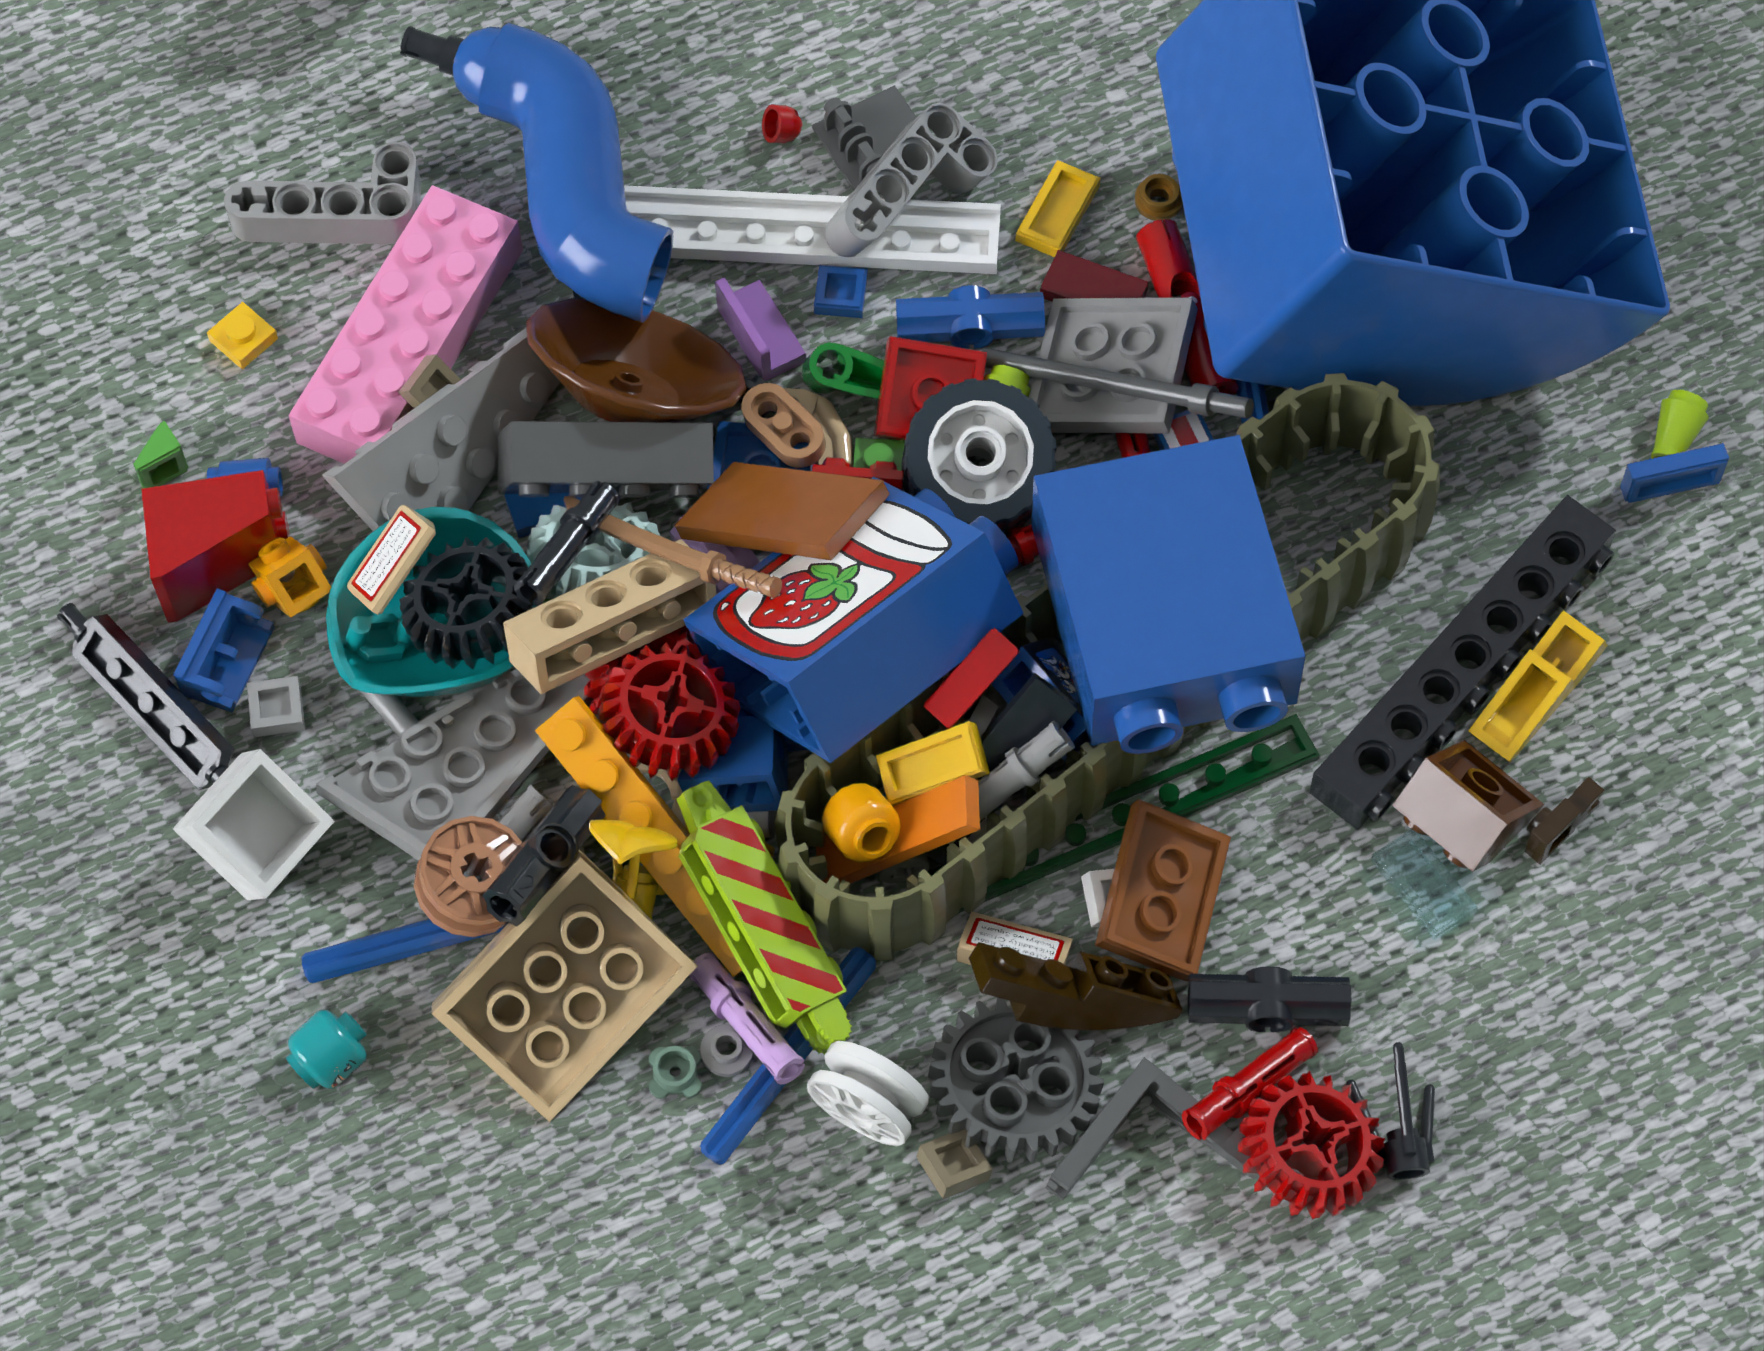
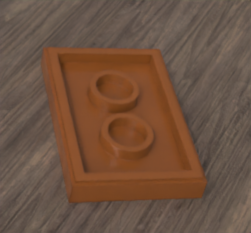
[1095,799,1231,982]

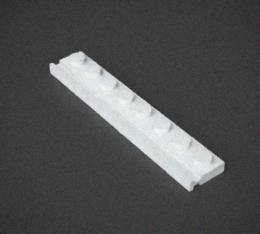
[624,185,1001,274]

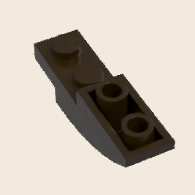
[969,942,1183,1030]

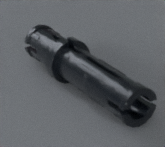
[514,481,620,606]

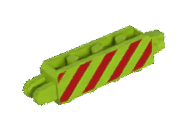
[677,780,852,1055]

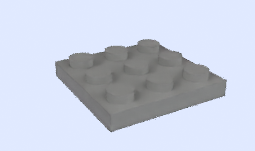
[1029,298,1198,433]

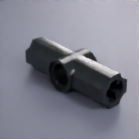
[482,785,606,926]
[1187,966,1352,1033]

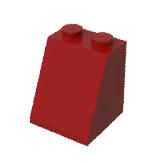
[141,470,290,623]

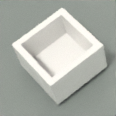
[173,749,335,900]

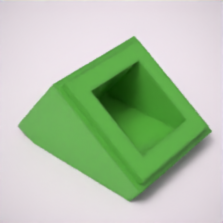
[133,421,189,488]

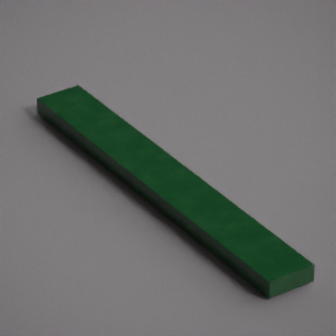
[928,714,1320,914]

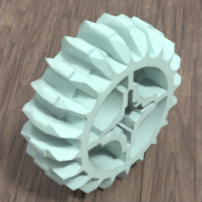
[527,502,660,599]

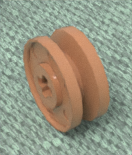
[414,816,522,937]

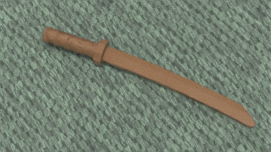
[564,496,782,598]

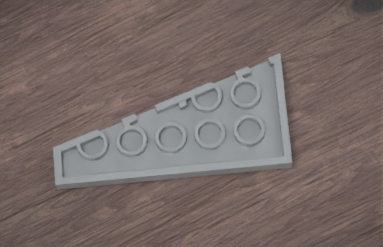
[322,328,560,531]

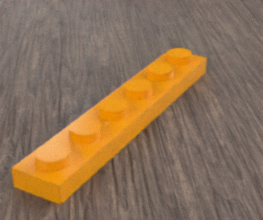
[535,696,742,977]

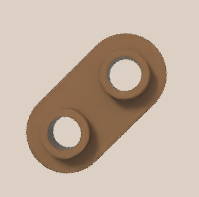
[741,383,826,468]

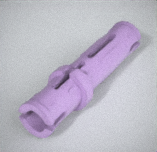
[689,952,805,1084]

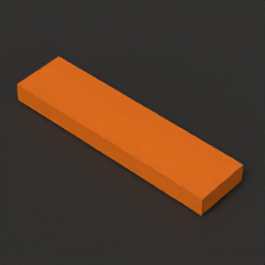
[816,775,980,884]

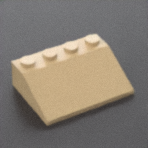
[432,850,698,1122]

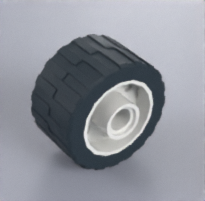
[901,378,1057,535]

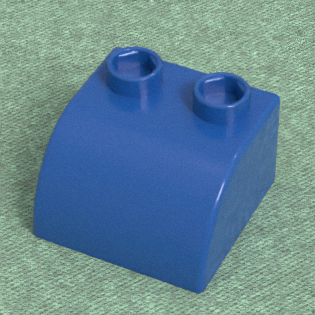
[1156,0,1670,406]

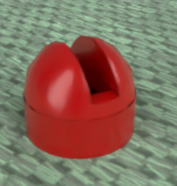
[762,104,803,143]

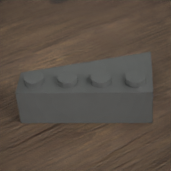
[498,421,714,498]

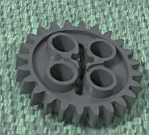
[928,998,1104,1163]

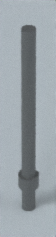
[982,348,1254,418]

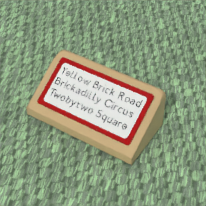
[347,505,436,615]
[957,911,1073,965]

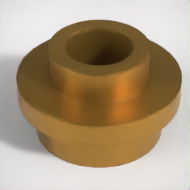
[1135,174,1183,221]

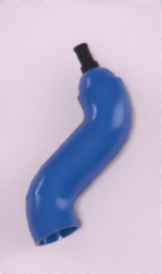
[400,23,674,323]

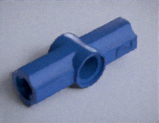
[896,285,1045,349]

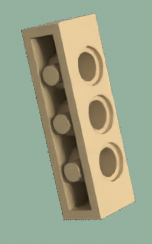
[503,539,717,694]

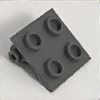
[812,85,916,191]

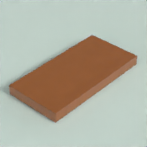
[674,462,890,560]

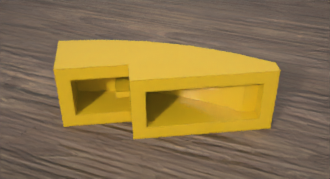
[1468,610,1608,762]

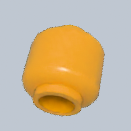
[822,783,901,862]

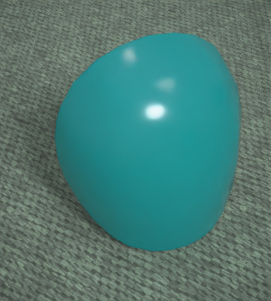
[326,507,531,697]

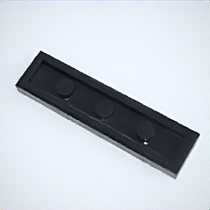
[925,673,1077,867]

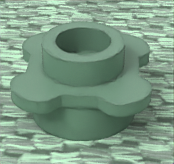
[649,1046,702,1099]

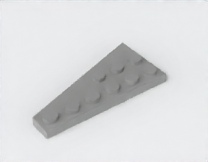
[316,669,593,861]

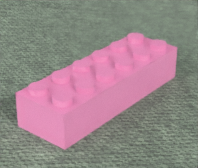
[288,185,523,464]

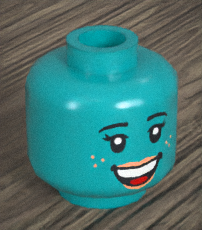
[286,1010,367,1089]

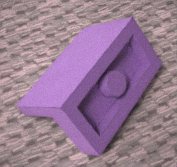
[715,277,806,381]

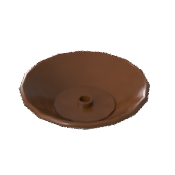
[526,298,746,423]

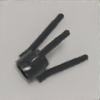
[1346,1042,1435,1180]

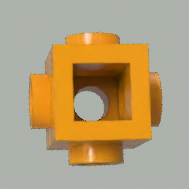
[248,536,331,618]

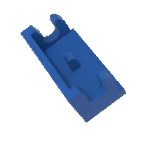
[173,588,275,713]

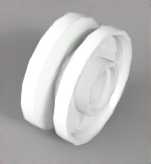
[807,1041,929,1146]

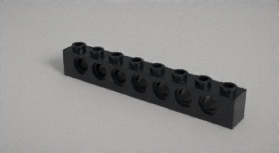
[1309,495,1616,830]

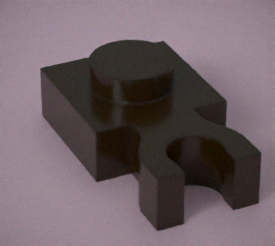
[1524,777,1604,865]

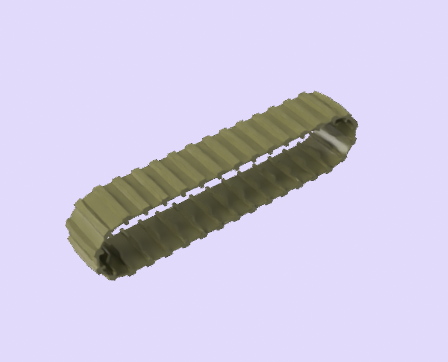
[775,373,1440,961]

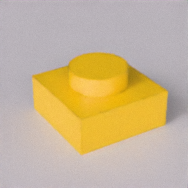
[207,302,278,370]

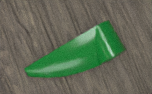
[802,342,884,400]

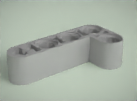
[825,103,998,258]
[224,142,421,244]

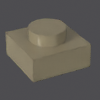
[398,354,461,408]
[916,1129,993,1199]

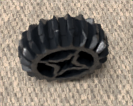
[399,537,537,670]

